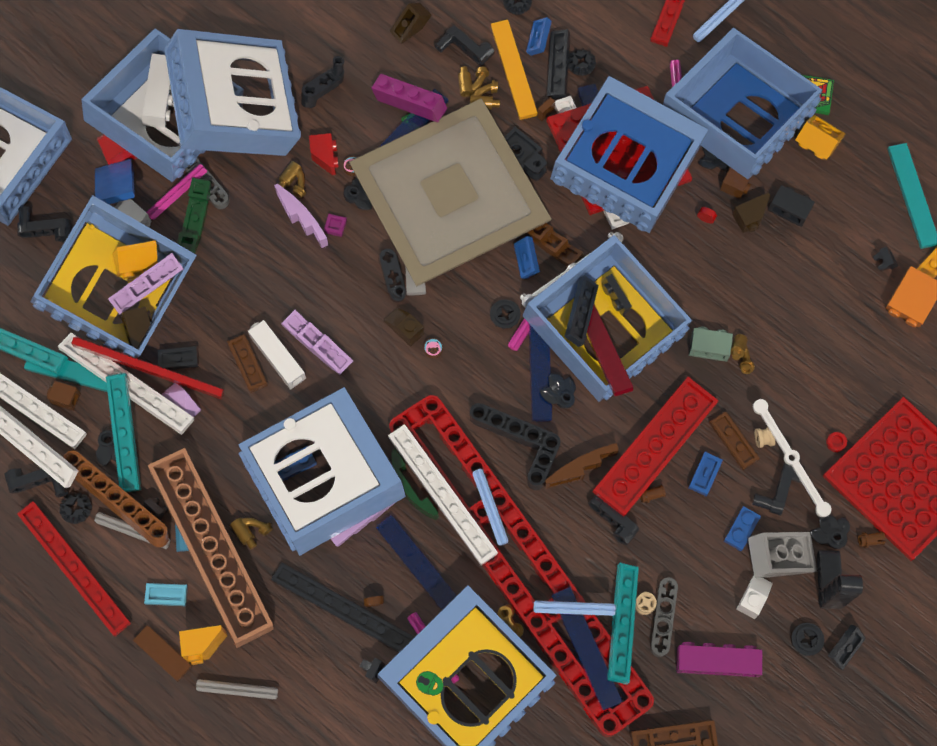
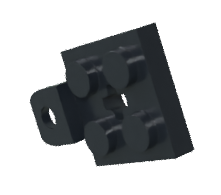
[504,127,547,181]

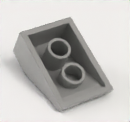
[748,532,817,578]

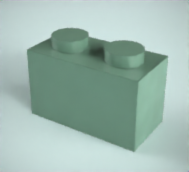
[689,327,733,362]

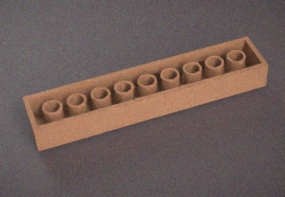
[148,448,274,648]

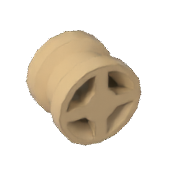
[754,427,775,448]
[635,592,657,615]

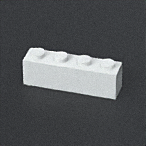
[142,53,173,128]

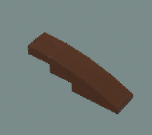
[524,223,585,267]
[544,443,619,489]

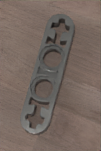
[185,158,229,209]
[650,577,678,657]

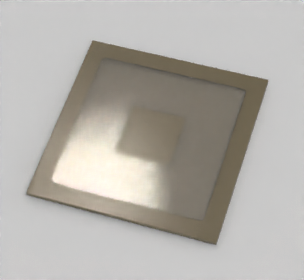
[349,98,551,287]

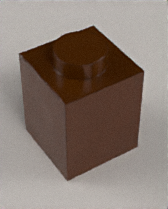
[720,167,751,199]
[47,381,81,411]

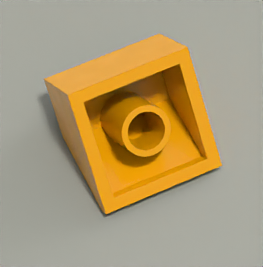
[795,115,846,160]
[112,241,158,279]
[179,625,227,665]

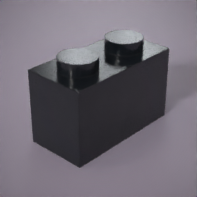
[768,185,815,228]

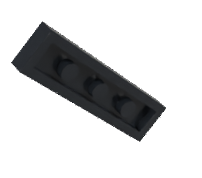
[547,29,570,99]
[564,275,599,347]

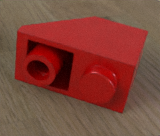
[309,133,339,175]

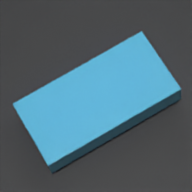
[144,583,188,606]

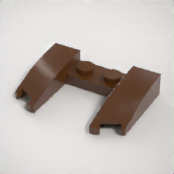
[630,719,718,746]

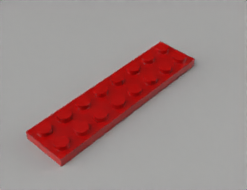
[593,377,719,517]

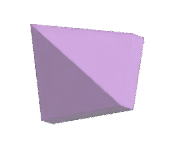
[161,383,201,417]

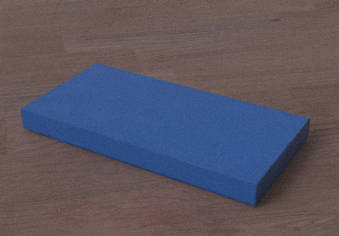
[95,159,135,205]

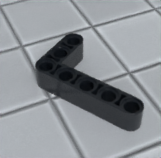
[470,403,561,490]
[817,550,863,609]

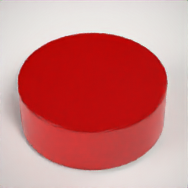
[697,207,717,224]
[826,432,847,452]

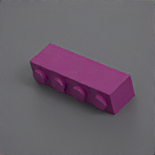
[371,74,447,123]
[677,642,762,677]

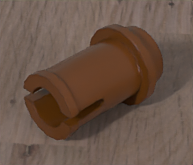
[640,485,666,504]
[858,532,886,548]

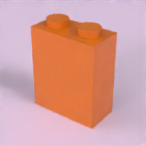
[885,266,937,327]

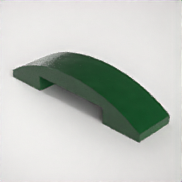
[177,178,211,254]
[391,449,439,520]

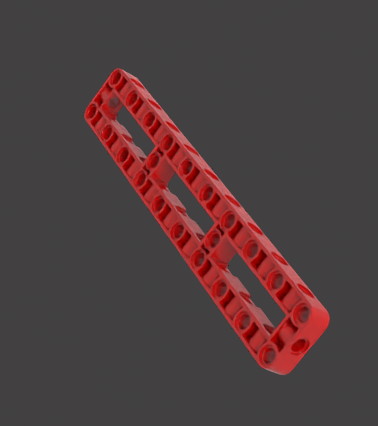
[389,395,654,737]

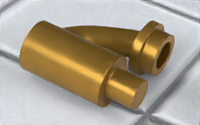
[458,66,489,97]
[470,80,500,110]
[278,161,306,198]
[731,334,755,374]
[230,518,273,550]
[498,605,524,638]

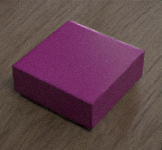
[324,214,347,237]

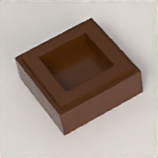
[537,98,556,121]

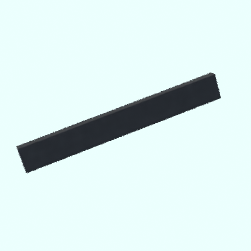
[271,562,415,653]

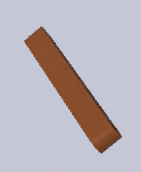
[63,451,169,547]

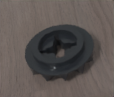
[503,0,532,15]
[568,48,596,76]
[490,299,521,330]
[59,492,92,524]
[791,623,825,656]

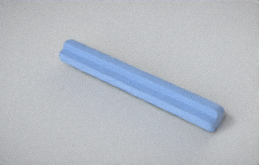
[693,0,744,42]
[473,469,508,546]
[533,601,616,616]

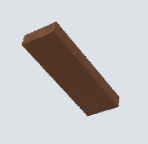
[227,334,268,393]
[709,411,760,470]
[133,625,192,682]

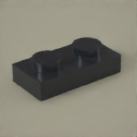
[602,274,632,315]
[157,346,199,370]
[828,624,866,670]

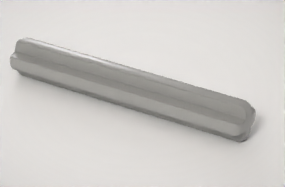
[94,512,171,549]
[196,679,278,699]

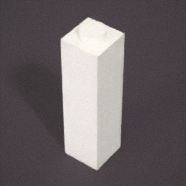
[248,320,306,390]

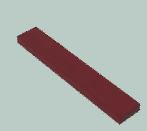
[586,305,633,397]

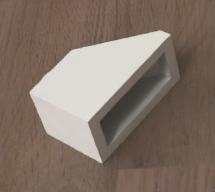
[737,575,773,619]

